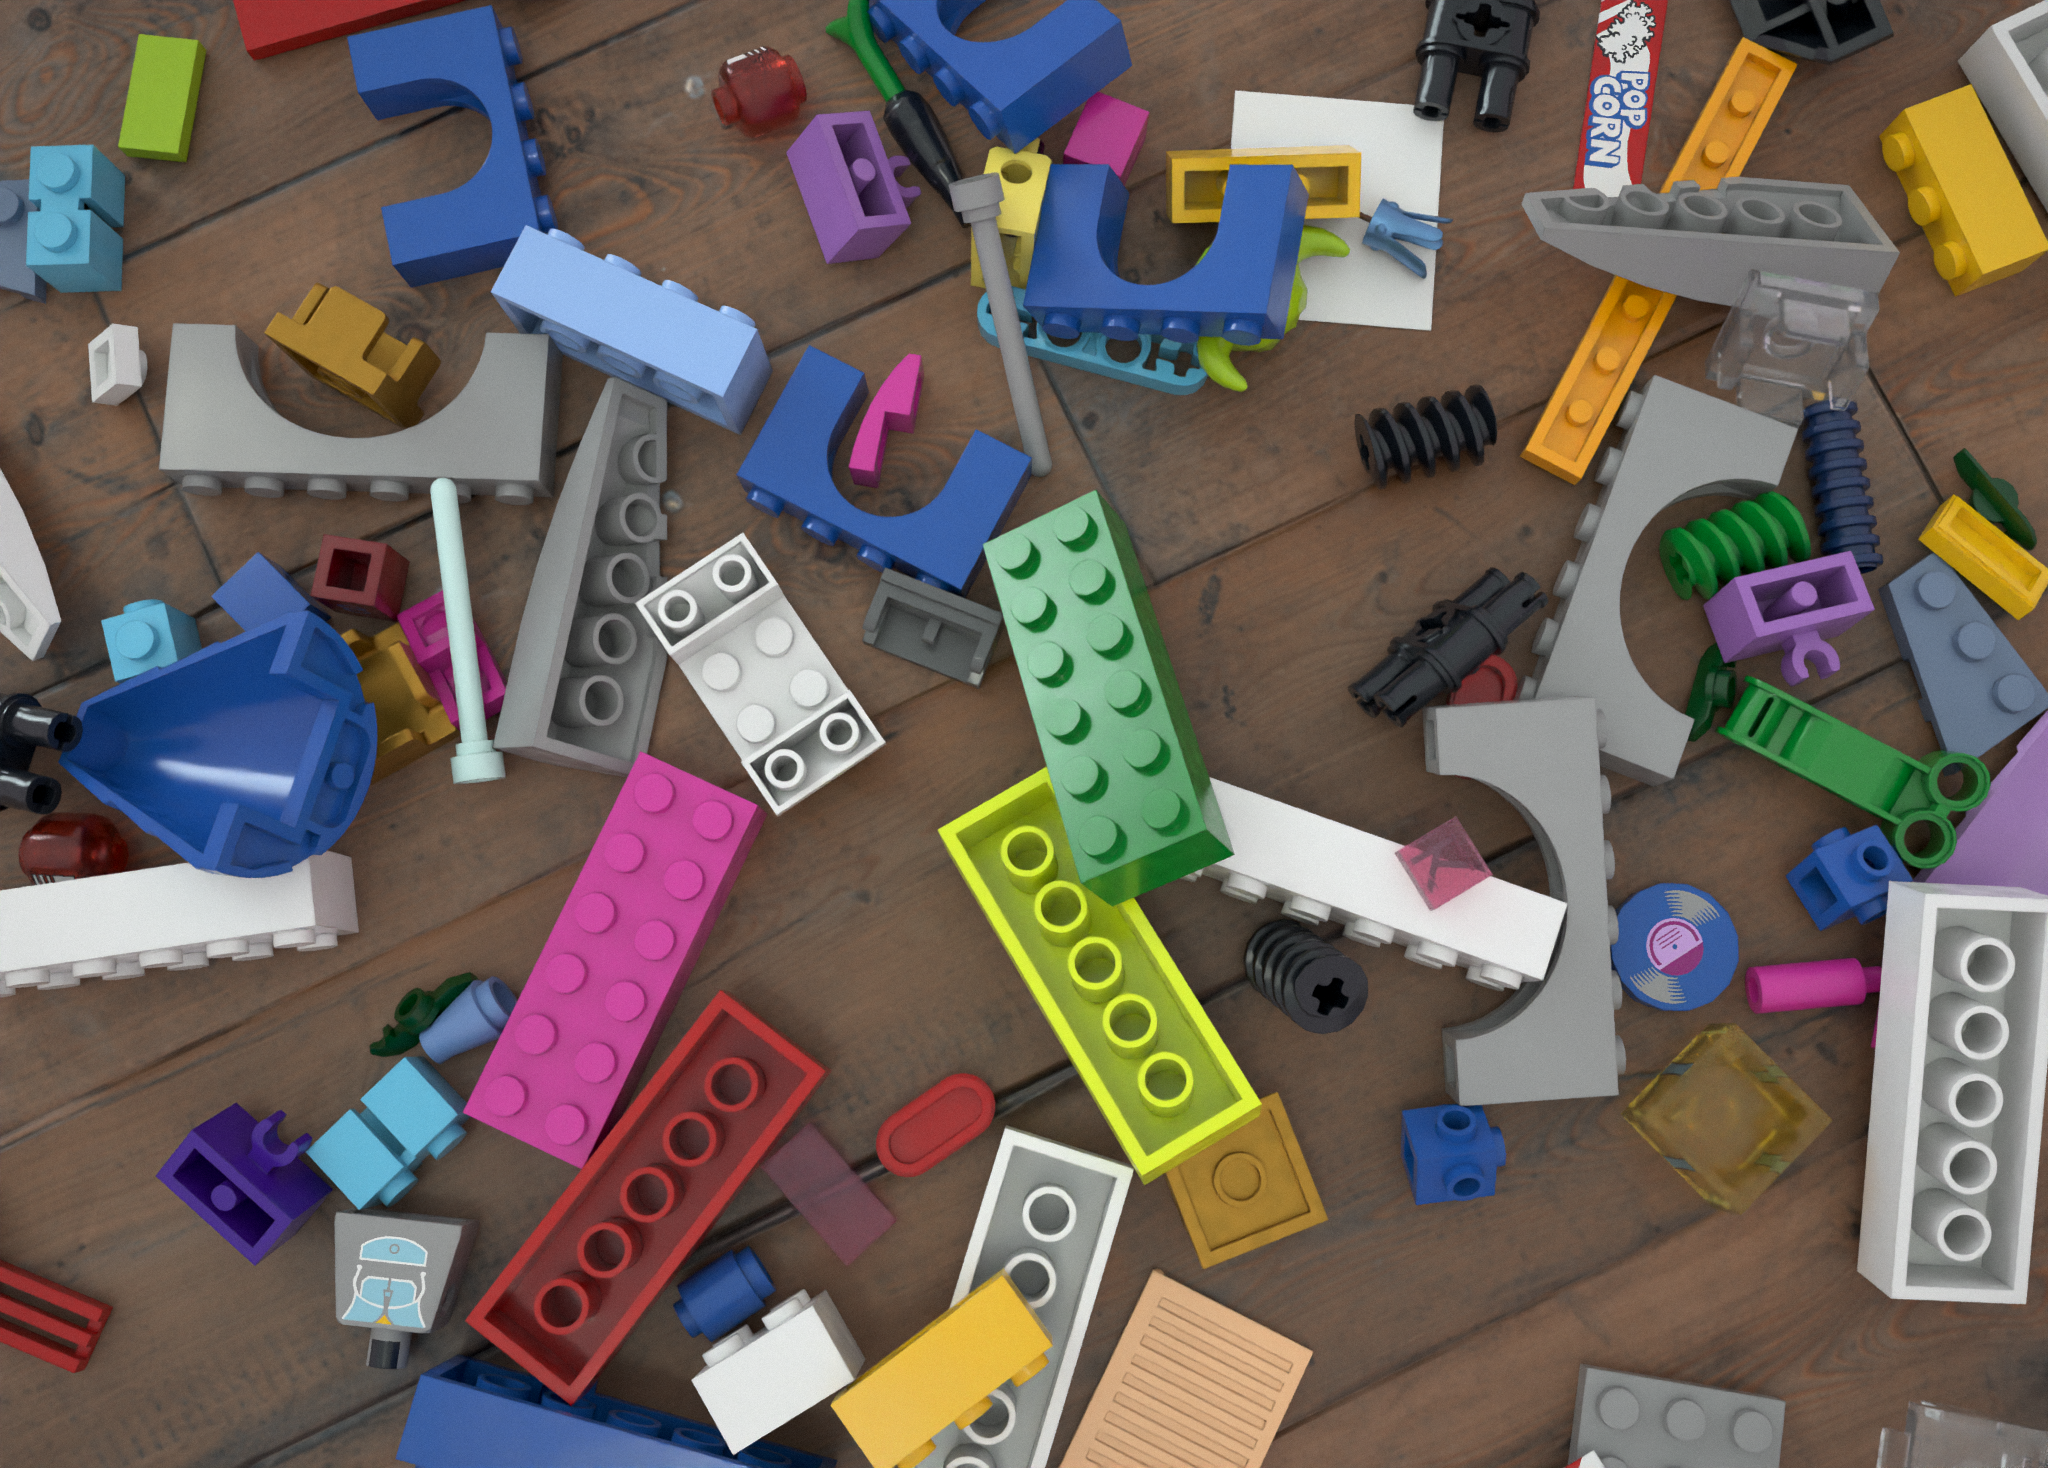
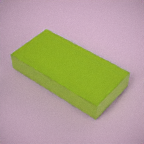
[118,34,207,162]

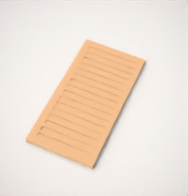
[1058,1268,1313,1468]

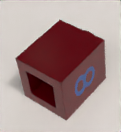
[310,534,410,622]

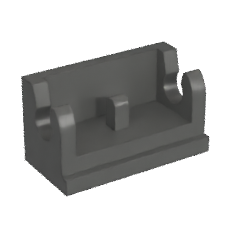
[862,567,1005,689]

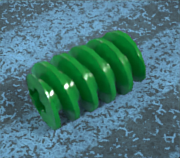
[1659,491,1811,601]

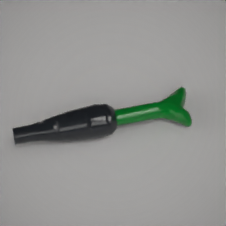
[825,0,971,228]

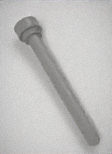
[948,172,1052,477]

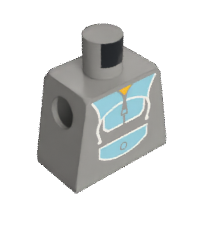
[334,1207,480,1369]

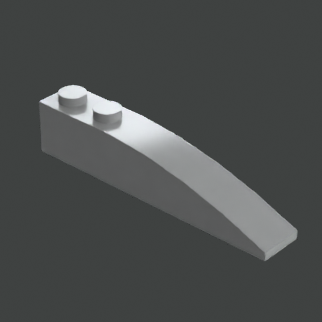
[1521,177,1900,318]
[493,377,667,777]

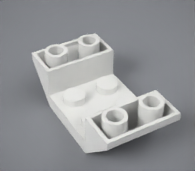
[635,533,886,816]

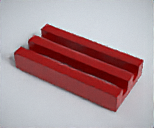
[0,1259,113,1373]

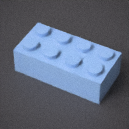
[491,225,773,435]

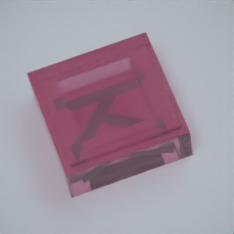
[1395,816,1493,911]

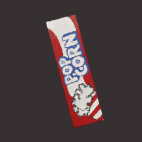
[1573,0,1668,197]

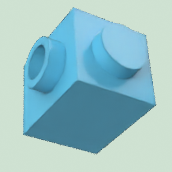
[101,599,202,684]

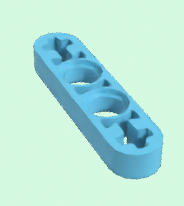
[977,286,1208,395]

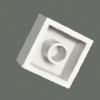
[692,1288,865,1455]

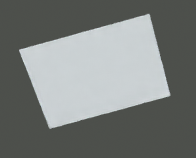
[1231,90,1444,331]

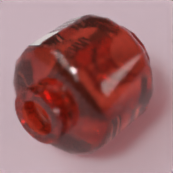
[711,46,807,139]
[18,812,129,886]

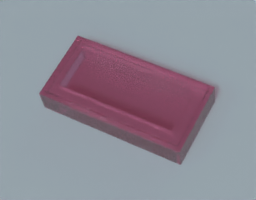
[761,1122,898,1266]

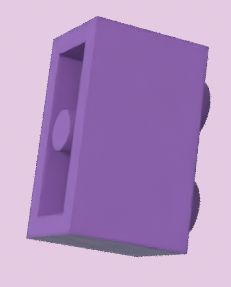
[786,111,921,264]
[1703,551,1875,687]

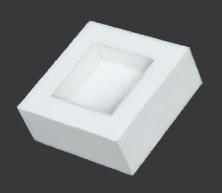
[88,323,147,406]

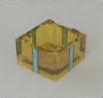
[1621,1023,1833,1215]

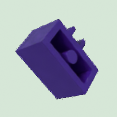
[156,1102,333,1266]

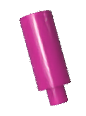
[1745,958,1882,1014]

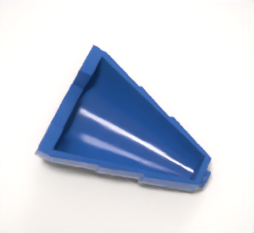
[58,611,377,878]

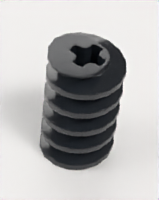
[1354,384,1497,490]
[1243,919,1368,1034]

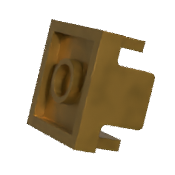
[264,282,441,429]
[340,622,461,787]
[1163,1092,1329,1269]

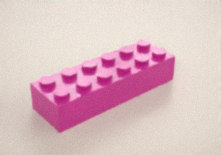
[463,751,767,1169]

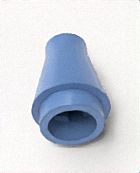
[419,976,517,1064]

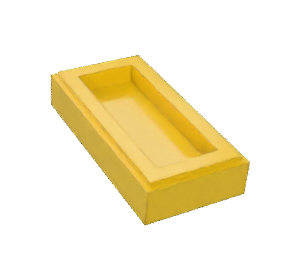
[1918,494,2048,621]

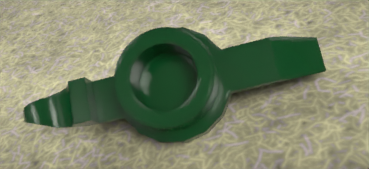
[1953,448,2037,550]
[1685,642,1737,742]
[369,972,479,1057]

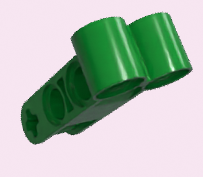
[1715,675,1991,869]

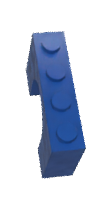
[867,0,1132,154]
[347,5,558,288]
[1023,164,1309,346]
[736,345,1032,599]

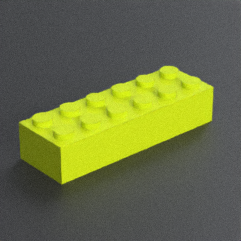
[938,767,1262,1185]

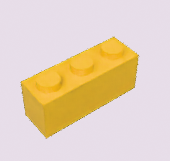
[1879,84,2048,297]
[1166,145,1361,223]
[831,1268,1053,1468]

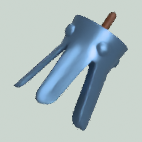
[1358,198,1453,278]

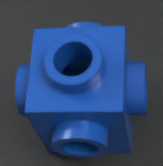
[1785,824,1914,931]
[1401,1104,1506,1205]

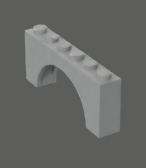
[159,323,563,505]
[1514,375,1798,787]
[1422,696,1626,1106]

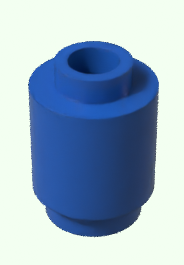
[673,1246,777,1342]

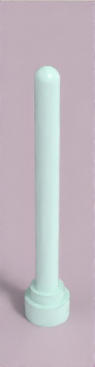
[430,478,506,784]

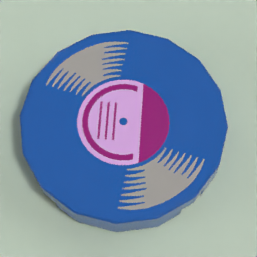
[1610,883,1739,1011]

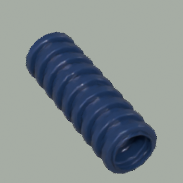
[1799,399,1884,574]

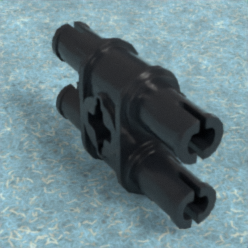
[1413,0,1540,133]
[1348,567,1549,727]
[0,692,83,815]

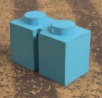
[26,145,125,293]
[306,1057,471,1210]

